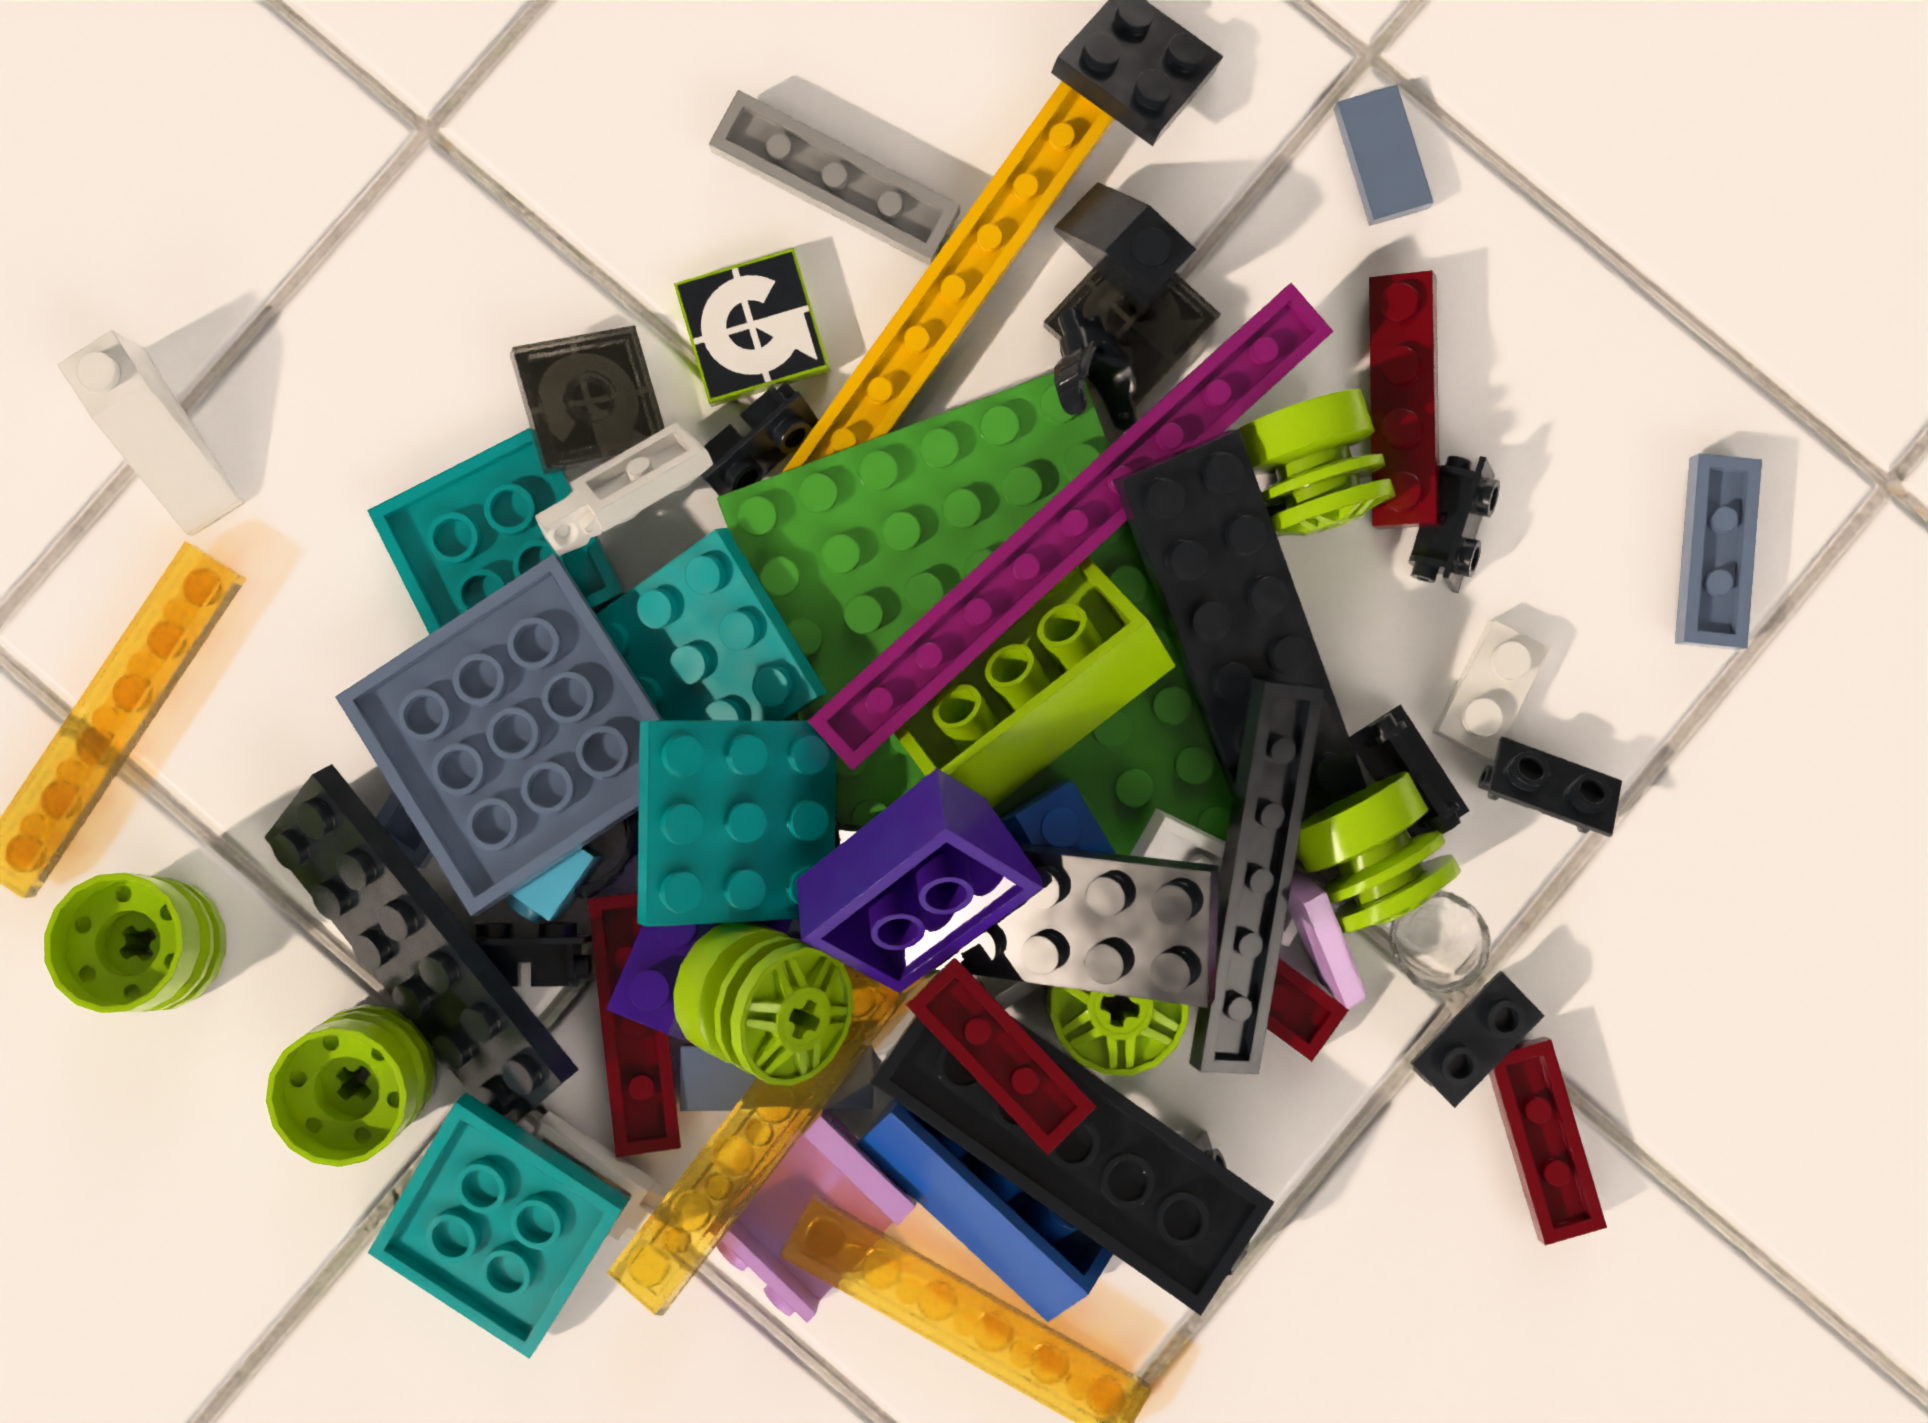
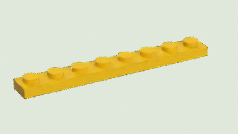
[782,81,1115,473]

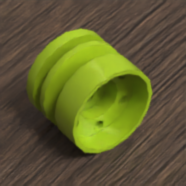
[1239,389,1396,537]
[1297,771,1462,933]
[44,872,226,1013]
[673,921,854,1086]
[1045,985,1189,1076]
[265,1004,437,1167]

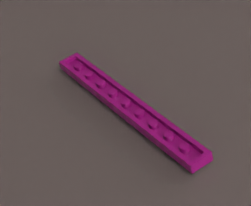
[807,282,1334,770]

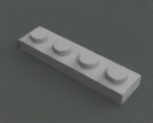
[708,89,960,266]

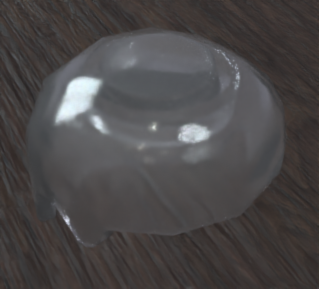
[1389,889,1491,994]

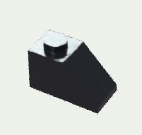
[1054,182,1197,316]

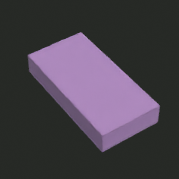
[1288,869,1367,1009]

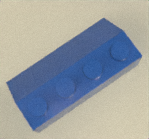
[856,1099,1113,1322]

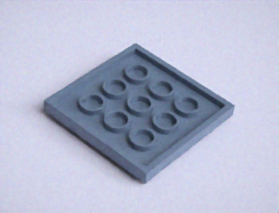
[335,554,663,916]

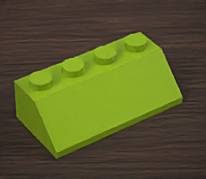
[894,556,1175,808]

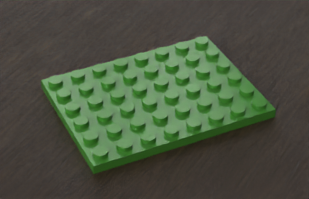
[716,372,1233,855]

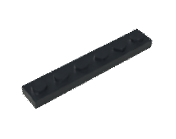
[1189,678,1324,1074]

